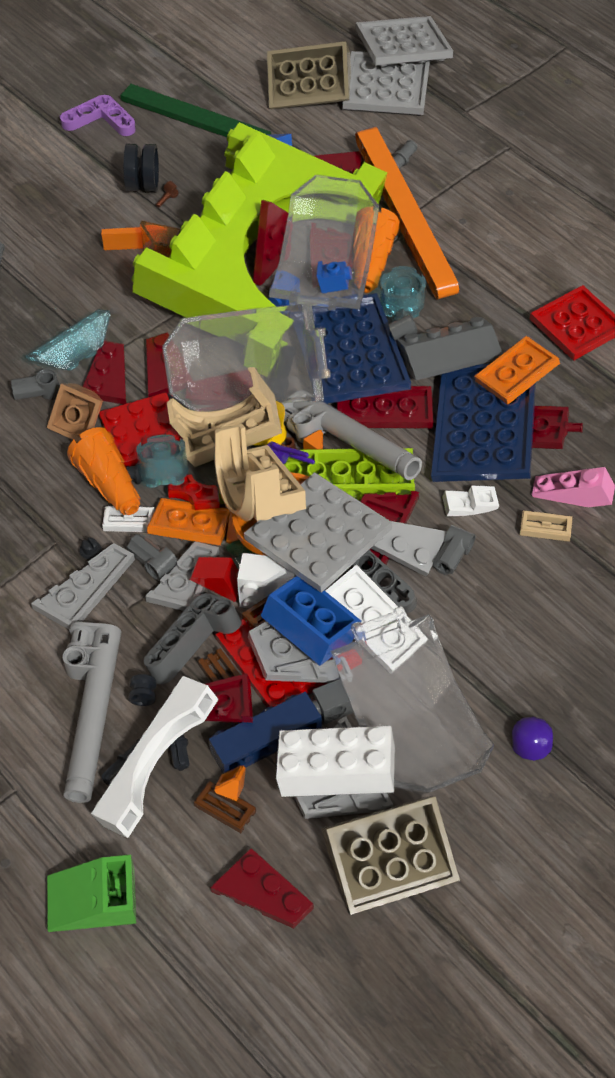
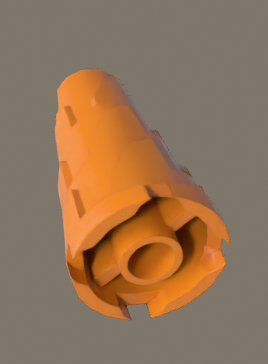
[355,207,400,293]
[67,427,140,515]

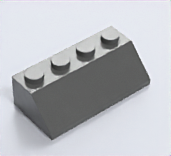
[397,317,503,380]

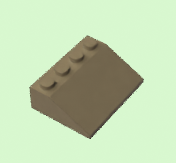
[267,41,351,109]
[321,796,460,915]

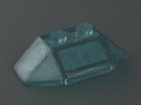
[25,309,111,371]

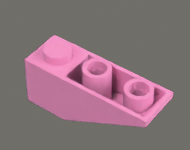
[532,467,615,507]

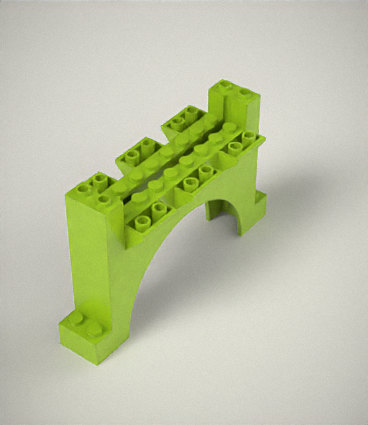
[131,122,387,377]

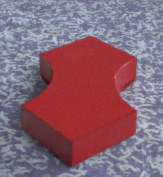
[167,474,220,510]

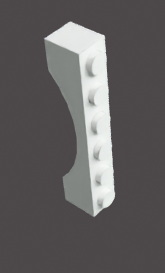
[91,676,218,838]

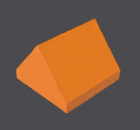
[303,430,323,450]
[214,765,246,801]

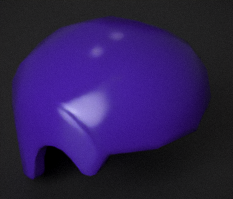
[512,716,553,761]

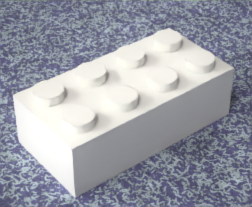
[276,726,395,797]

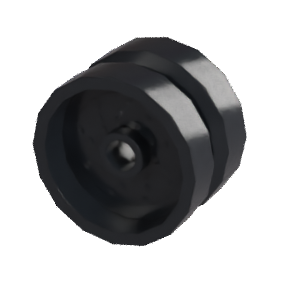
[123,144,159,192]

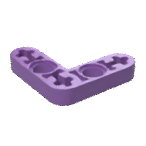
[60,95,136,136]

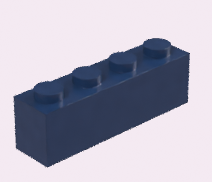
[209,692,322,774]

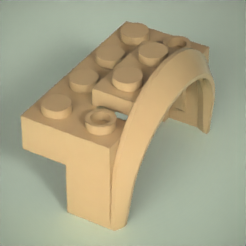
[167,367,282,467]
[214,424,306,521]

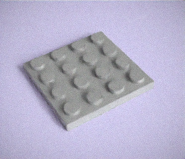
[356,16,453,66]
[343,51,430,115]
[244,472,392,593]

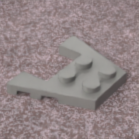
[248,621,351,683]
[294,716,393,819]

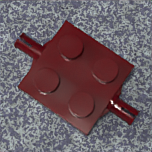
[532,406,583,449]

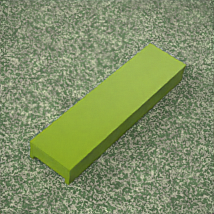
[219,448,415,504]

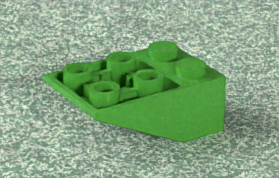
[47,855,137,932]

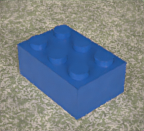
[261,576,362,666]

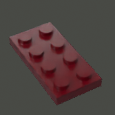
[337,386,433,428]

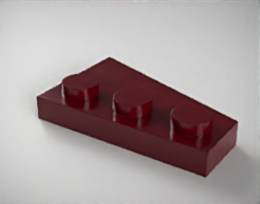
[146,332,192,397]

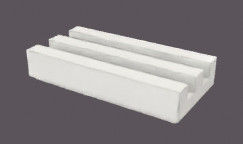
[103,506,155,532]

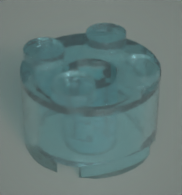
[380,266,426,318]
[136,435,189,488]

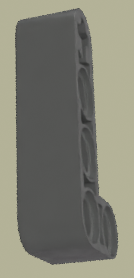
[334,550,417,614]
[144,593,242,684]

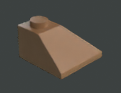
[47,383,103,442]

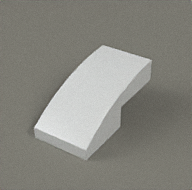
[442,486,499,516]

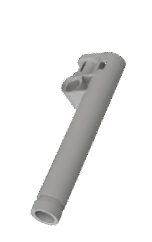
[282,391,422,480]
[63,622,122,803]

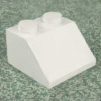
[237,553,295,609]

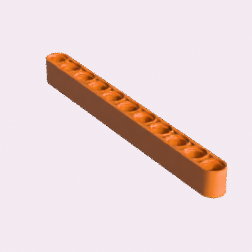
[355,127,459,300]

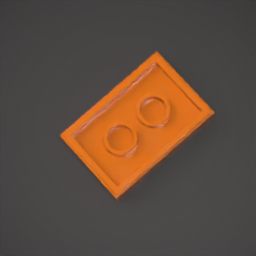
[475,336,560,405]
[147,498,230,546]

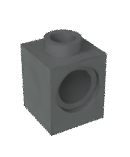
[312,678,354,725]

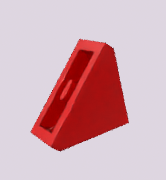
[189,557,239,602]

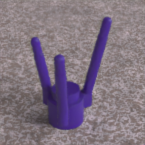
[267,441,315,464]

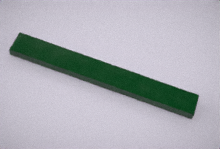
[120,84,271,137]

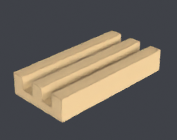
[520,510,572,542]

